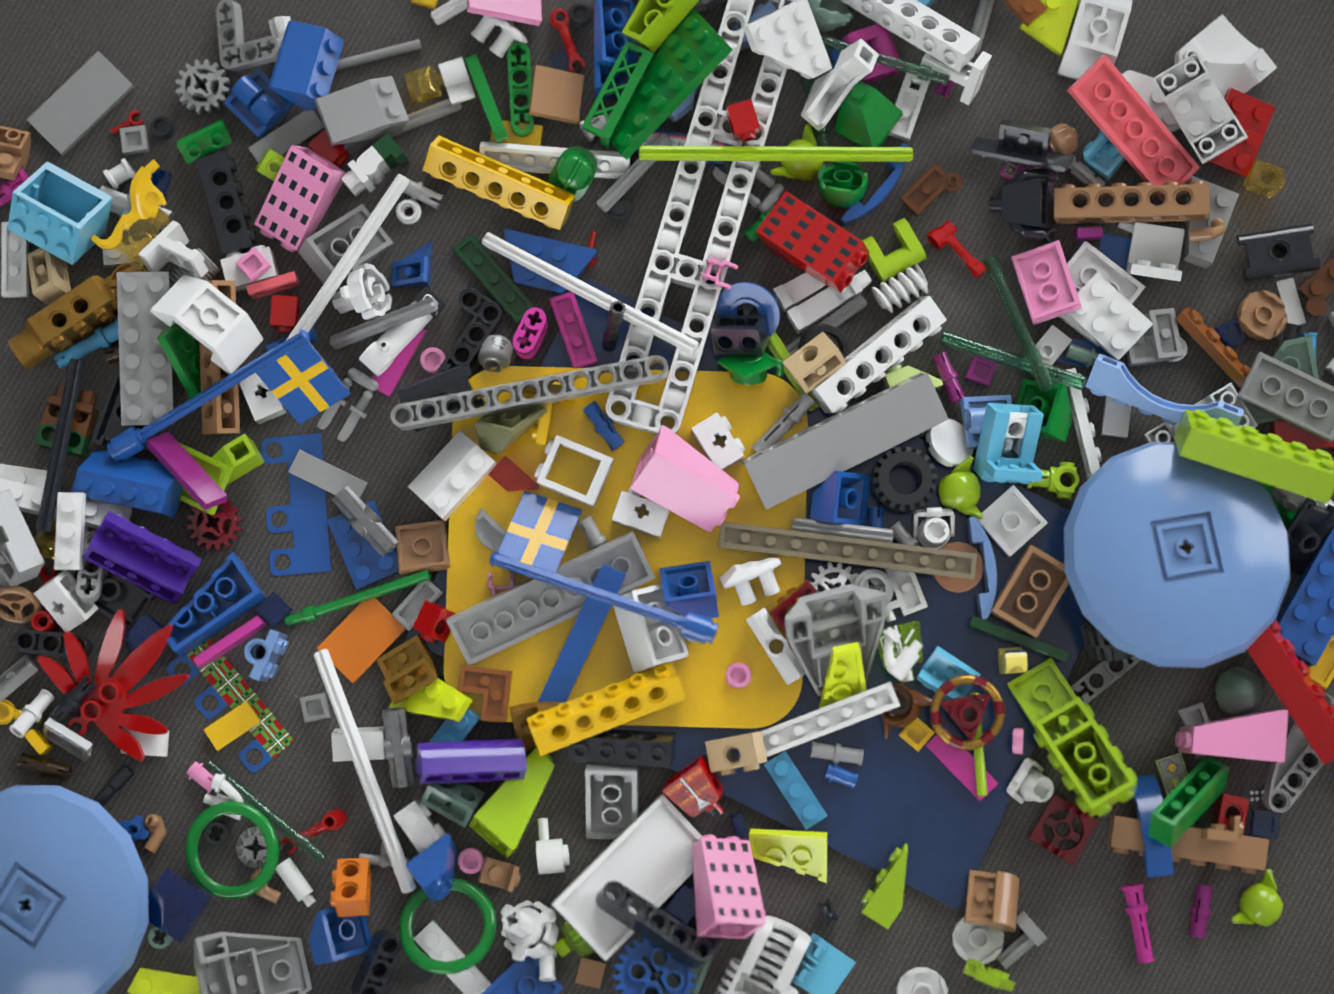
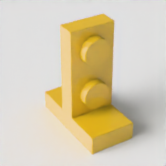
[524,384,575,448]

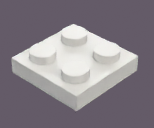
[976,485,1047,557]

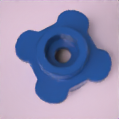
[120,815,149,843]

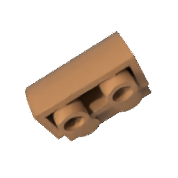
[0,126,31,180]
[964,870,1020,933]

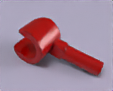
[110,110,144,135]
[587,231,599,268]

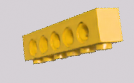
[422,135,576,230]
[526,662,686,756]

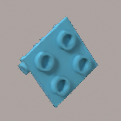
[792,932,856,994]

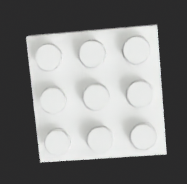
[1058,241,1145,347]

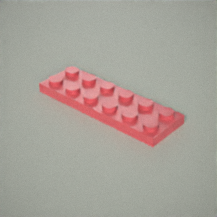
[1067,55,1200,202]

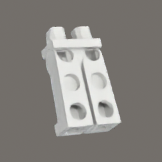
[772,270,872,334]

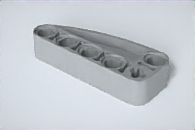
[1262,692,1334,813]

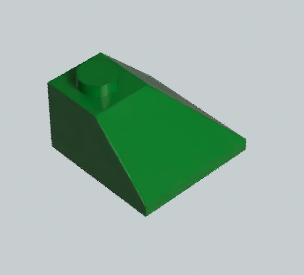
[834,81,903,147]
[1015,379,1073,442]

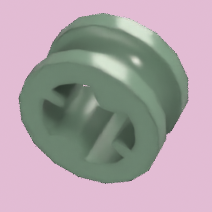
[148,925,174,949]

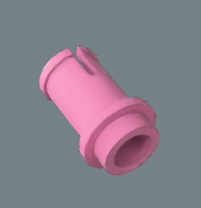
[186,762,214,793]

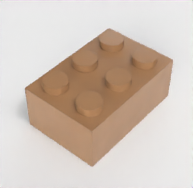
[990,545,1069,639]

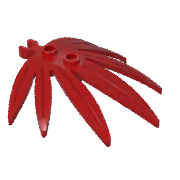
[37,609,189,762]

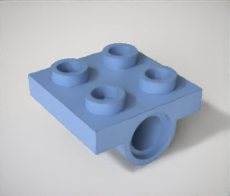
[960,395,1015,449]
[244,629,289,682]

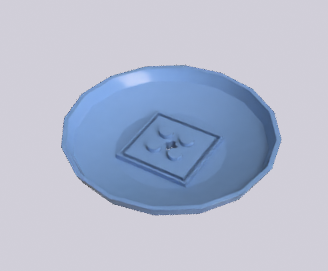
[1064,442,1290,668]
[0,785,149,994]

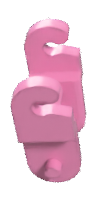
[700,257,739,290]
[488,571,514,598]

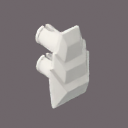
[470,15,528,58]
[720,557,781,605]

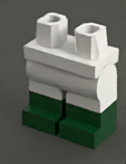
[341,133,410,197]

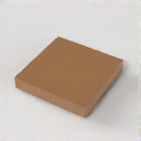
[528,65,584,124]
[395,520,450,576]

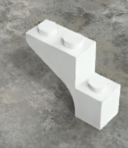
[801,39,879,131]

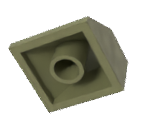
[474,399,546,454]

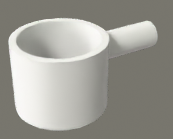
[536,818,570,875]

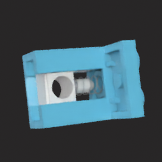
[973,403,1044,484]

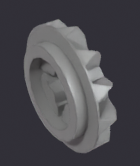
[854,569,894,606]
[235,827,266,868]

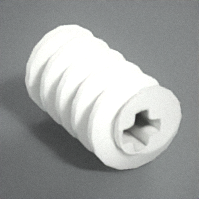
[872,263,928,313]

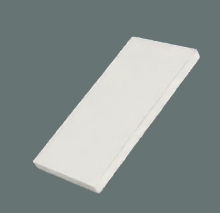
[551,794,701,961]

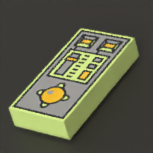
[1155,753,1188,796]

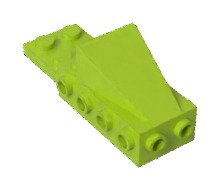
[1007,658,1138,818]

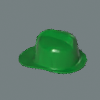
[548,146,597,202]

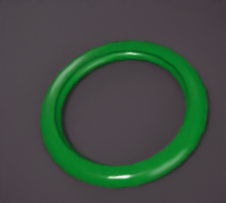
[185,801,279,900]
[399,878,497,975]

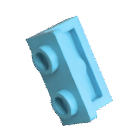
[1083,130,1126,180]
[916,646,981,700]

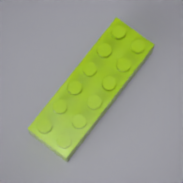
[1174,409,1334,504]

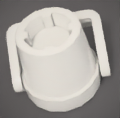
[913,507,955,549]
[1007,758,1054,804]

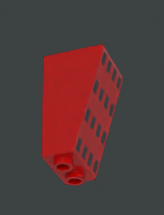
[756,191,870,293]

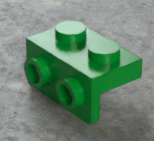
[176,119,233,164]

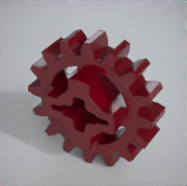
[187,500,244,551]

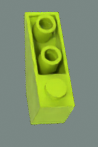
[211,434,265,485]
[861,843,908,929]

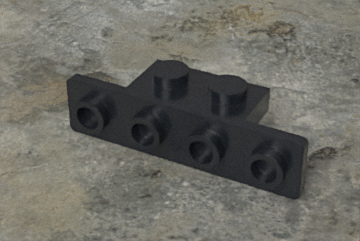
[970,120,1073,172]

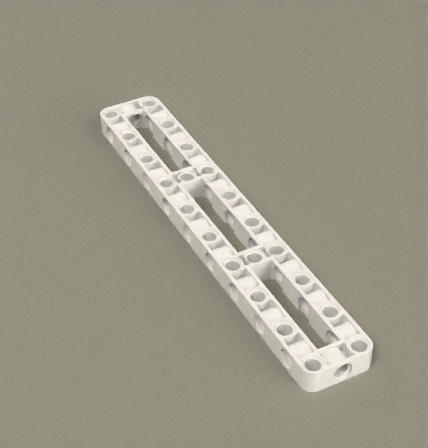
[606,0,796,435]

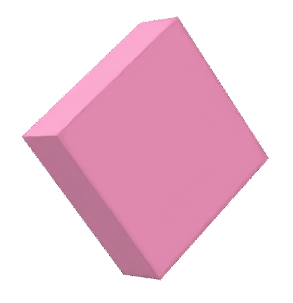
[235,247,272,283]

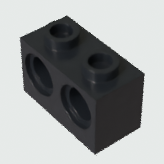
[709,315,769,357]

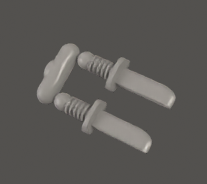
[712,164,784,214]
[317,368,379,442]

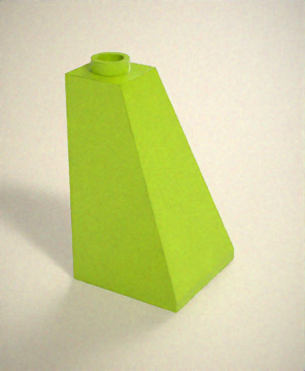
[469,748,555,860]

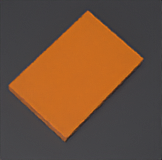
[317,598,407,684]

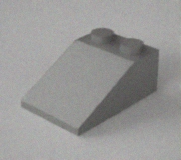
[315,76,409,146]
[298,204,393,284]
[585,763,639,839]

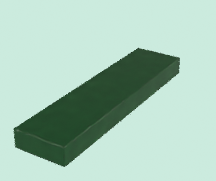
[452,233,535,326]
[967,616,1070,663]

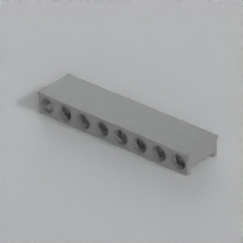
[742,372,949,510]

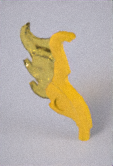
[91,159,171,272]

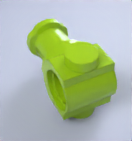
[1026,462,1079,499]

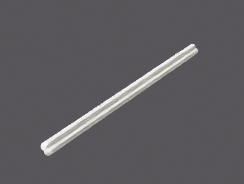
[258,174,409,390]
[482,233,699,355]
[314,649,416,894]

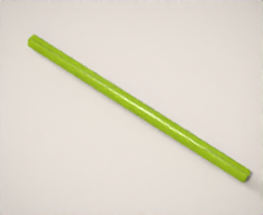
[639,146,913,162]

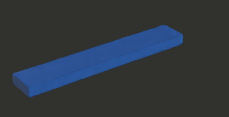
[538,563,627,703]

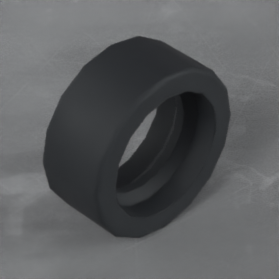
[798,323,849,358]

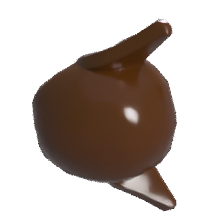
[880,682,932,739]

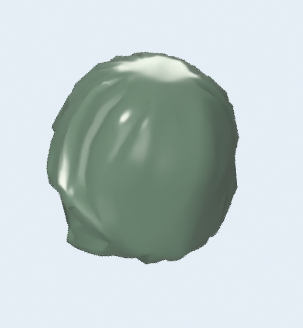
[808,0,853,32]
[1215,667,1263,715]

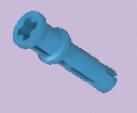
[53,317,119,369]

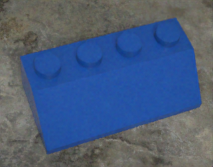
[71,449,183,518]

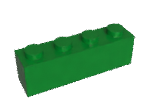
[1148,756,1229,848]

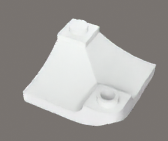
[1175,14,1277,98]

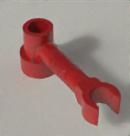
[549,8,585,73]
[927,221,986,279]
[31,566,59,632]
[281,808,347,854]

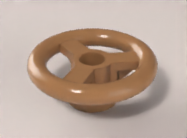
[0,586,42,624]

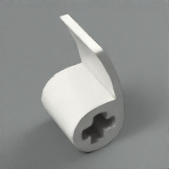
[438,57,475,105]
[121,728,169,756]

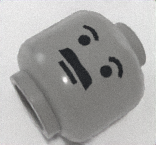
[478,334,513,372]

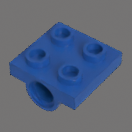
[223,68,295,139]

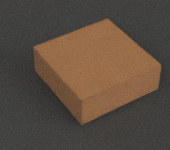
[575,957,606,989]

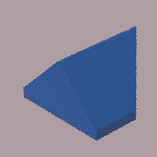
[391,240,433,289]

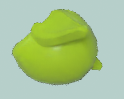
[771,123,824,181]
[938,456,983,520]
[1231,869,1283,926]

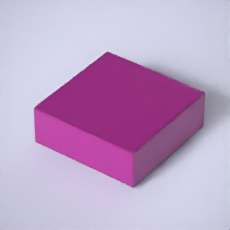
[1073,226,1103,242]
[964,355,998,388]

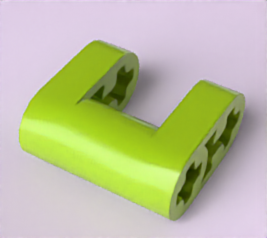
[862,218,927,282]

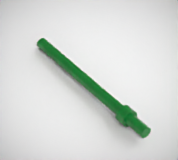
[284,569,431,627]

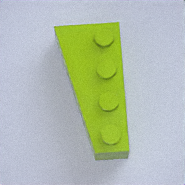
[622,0,699,53]

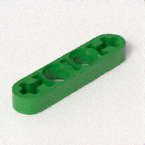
[507,42,534,138]
[464,54,508,143]

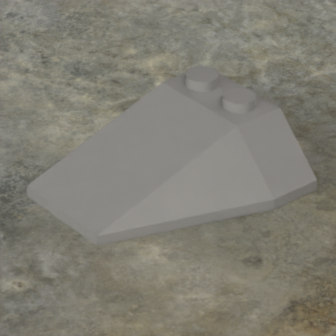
[785,584,887,696]
[194,932,312,994]

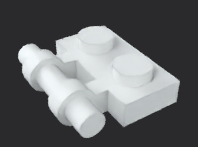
[870,569,928,623]

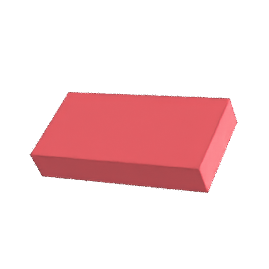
[246,271,301,300]

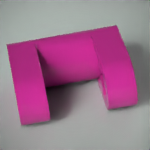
[843,24,904,84]
[513,307,549,361]

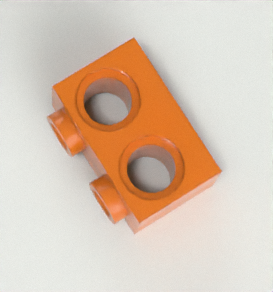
[331,857,372,917]

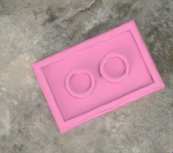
[467,0,542,26]
[1011,240,1082,325]

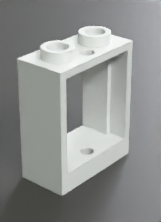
[534,435,614,508]

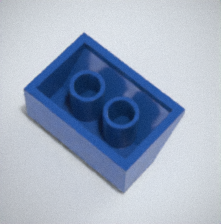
[268,20,344,111]

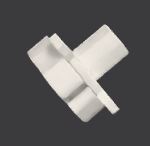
[332,263,392,321]
[500,900,559,961]

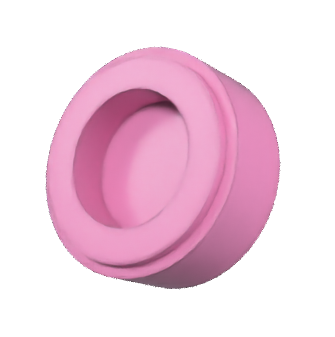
[420,347,446,374]
[725,663,751,689]
[1012,728,1023,754]
[458,848,484,874]

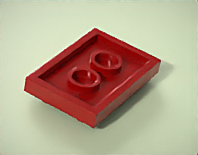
[1208,88,1276,177]

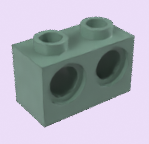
[420,782,485,828]

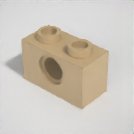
[27,248,71,305]
[782,332,847,394]
[705,731,767,776]

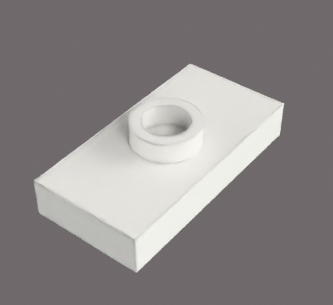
[1020,325,1072,380]

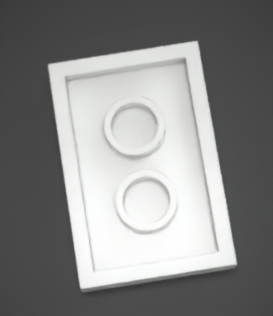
[1066,272,1153,360]

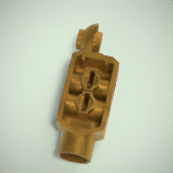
[7,263,148,370]

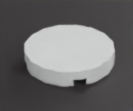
[926,419,974,467]
[952,916,1004,964]
[896,967,948,994]

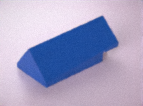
[594,0,638,100]

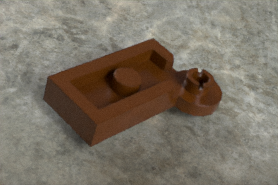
[899,163,963,217]
[1297,257,1334,317]

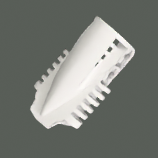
[714,916,811,994]

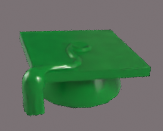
[717,352,784,385]

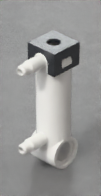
[359,286,445,376]

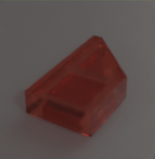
[488,456,541,492]

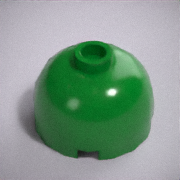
[818,162,868,208]

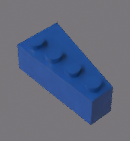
[167,552,267,657]

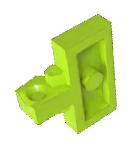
[963,958,1016,992]

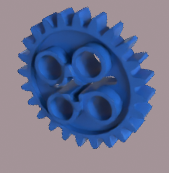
[612,936,697,994]

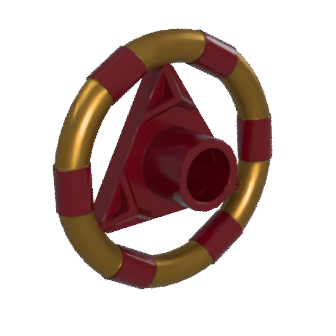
[929,675,1005,750]

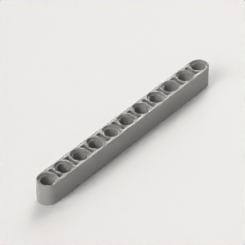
[391,355,668,430]

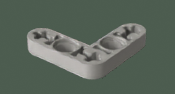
[216,0,282,72]

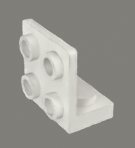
[1126,222,1185,282]

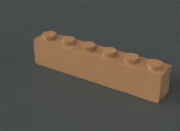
[1106,815,1269,874]

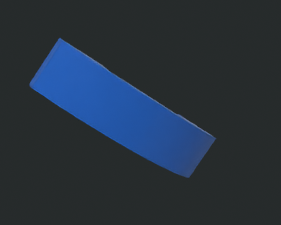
[839,143,908,227]
[1132,775,1173,878]

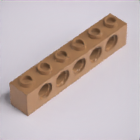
[1054,181,1210,224]
[199,280,240,435]

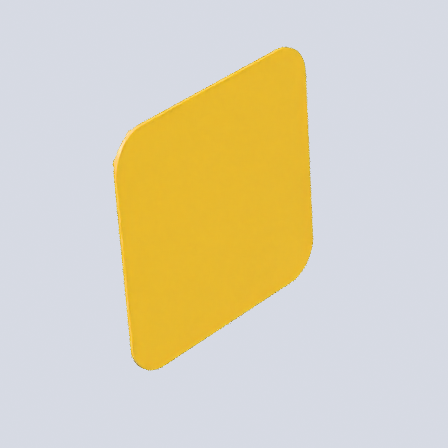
[444,366,808,729]

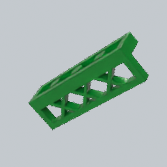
[582,41,654,148]

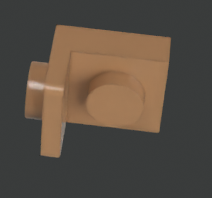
[1201,815,1244,842]
[477,856,521,892]

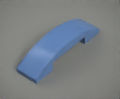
[967,517,997,620]

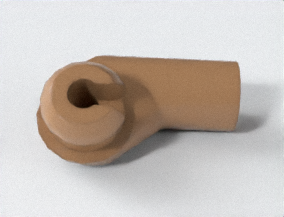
[1189,218,1226,242]
[144,814,167,854]
[250,868,282,904]

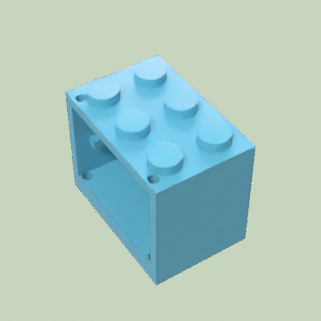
[7,161,113,265]

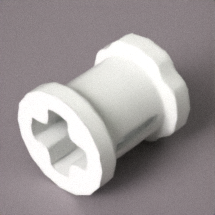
[103,158,135,190]

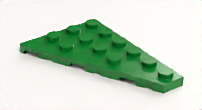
[611,7,733,160]

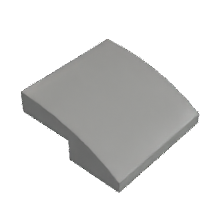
[1126,308,1183,367]

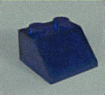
[148,868,211,944]

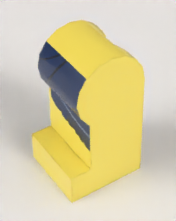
[997,647,1027,674]

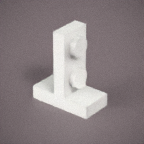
[921,51,992,106]
[138,221,208,278]

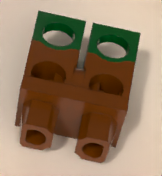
[34,384,99,459]

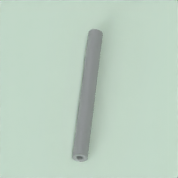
[336,39,422,71]

